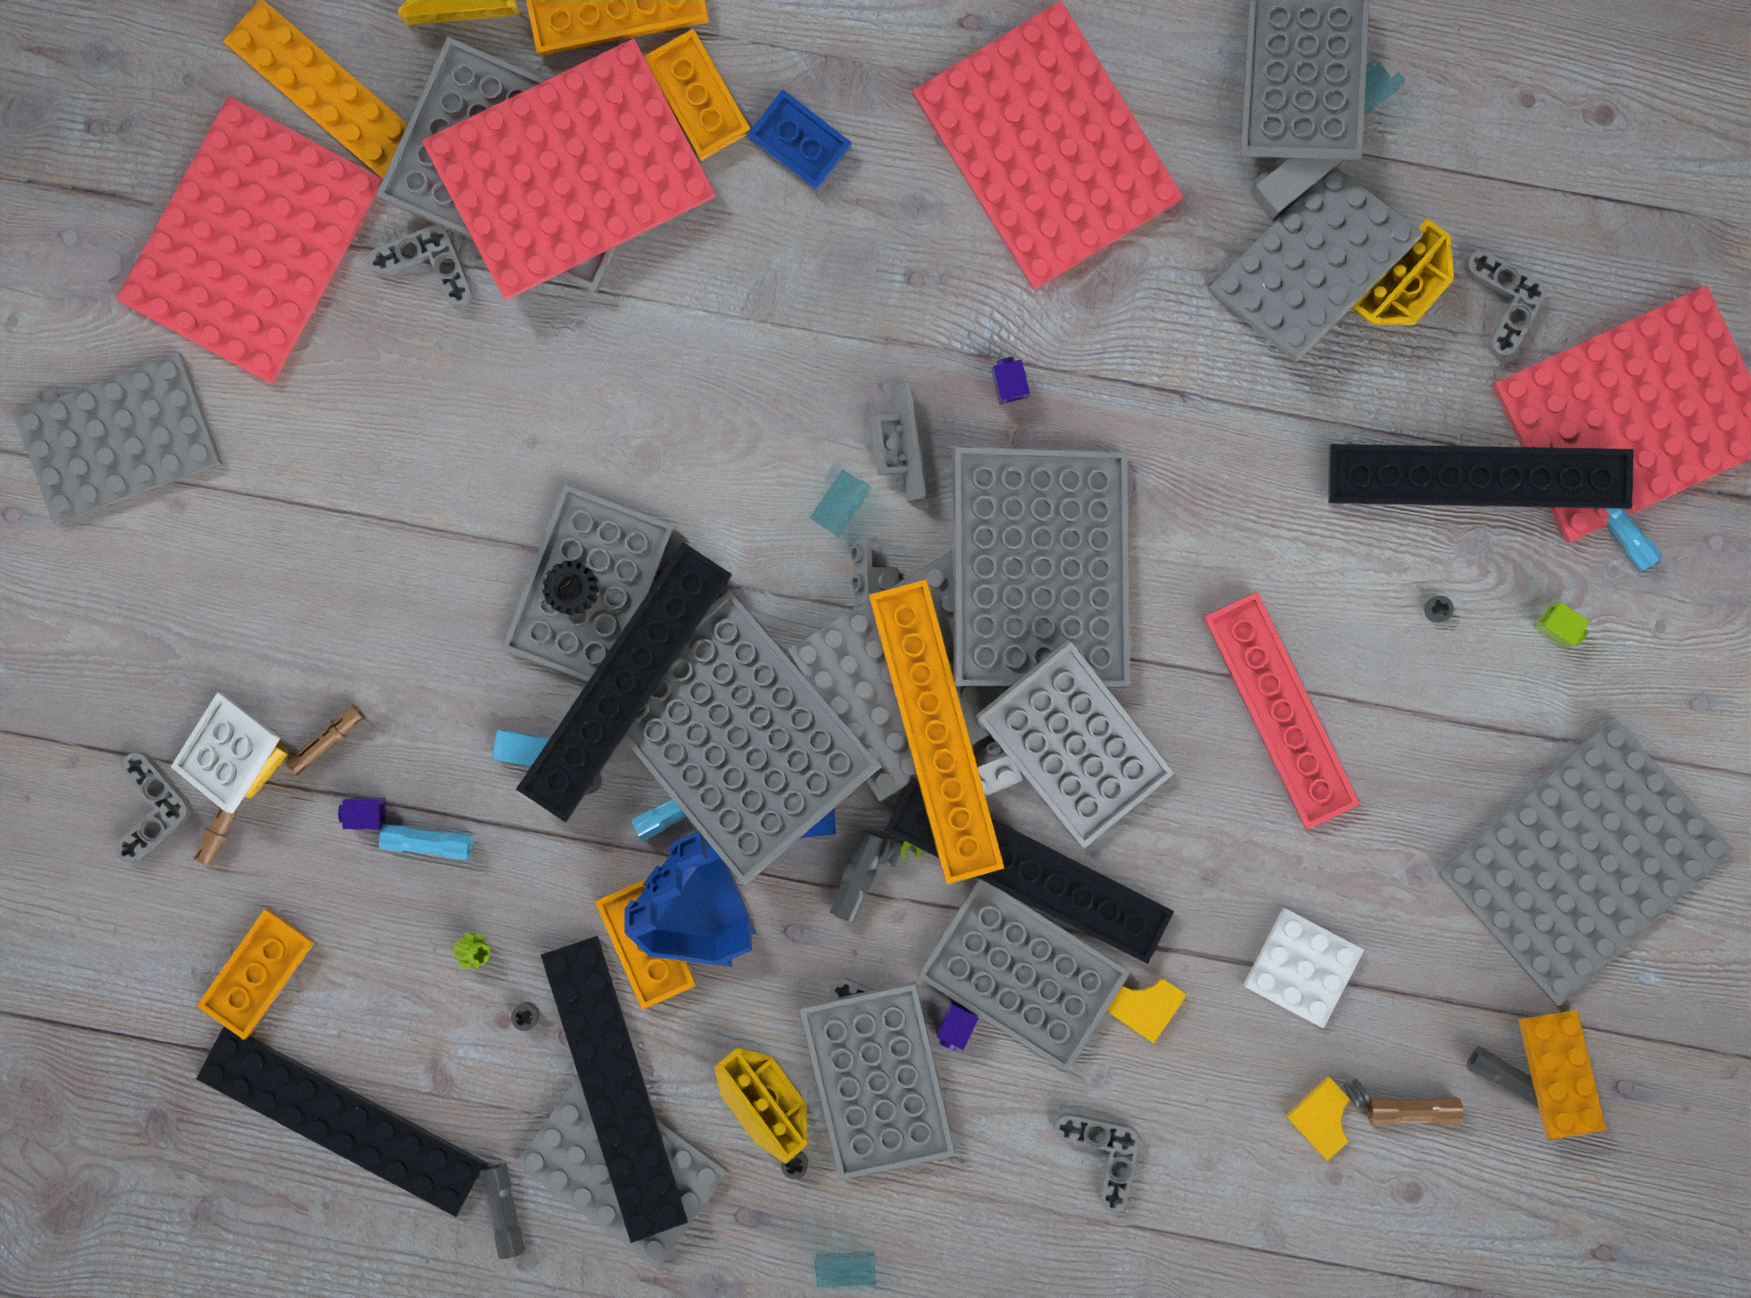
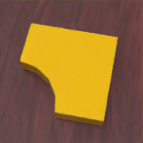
[1106,977,1187,1044]
[1285,1076,1350,1161]

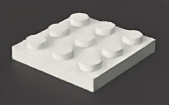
[171,692,281,814]
[1243,907,1364,1028]

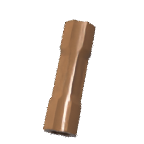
[1367,1097,1463,1125]

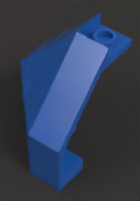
[624,831,756,967]

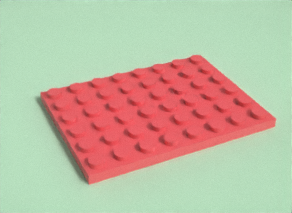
[912,0,1184,291]
[422,38,715,301]
[116,96,383,384]
[1492,285,1751,543]

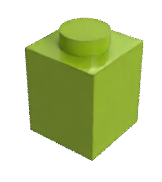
[1535,602,1590,647]

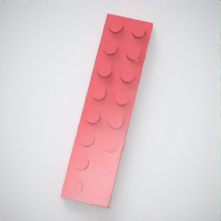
[1203,591,1360,830]

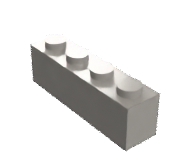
[1250,132,1369,220]

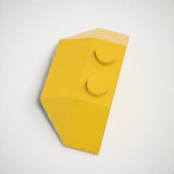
[398,0,521,26]
[1351,218,1454,325]
[714,1047,808,1163]

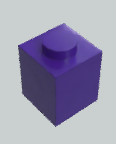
[991,357,1030,405]
[338,798,386,829]
[936,1000,979,1051]

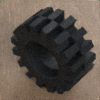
[542,561,599,615]

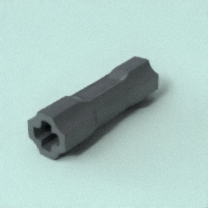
[1467,1046,1539,1108]
[480,1163,525,1259]

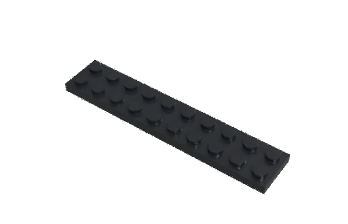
[1328,444,1634,509]
[516,542,733,822]
[884,778,1174,964]
[541,936,688,1243]
[196,1026,486,1217]

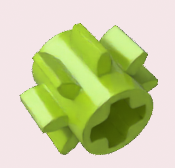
[452,932,491,970]

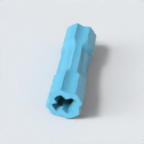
[1595,509,1663,571]
[631,799,687,842]
[379,824,473,860]

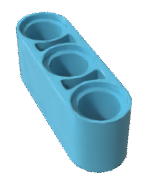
[491,729,549,767]

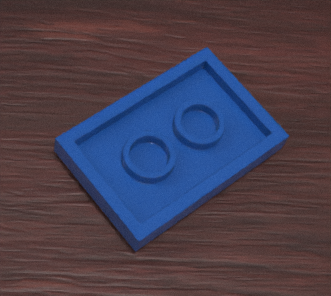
[747,89,852,191]

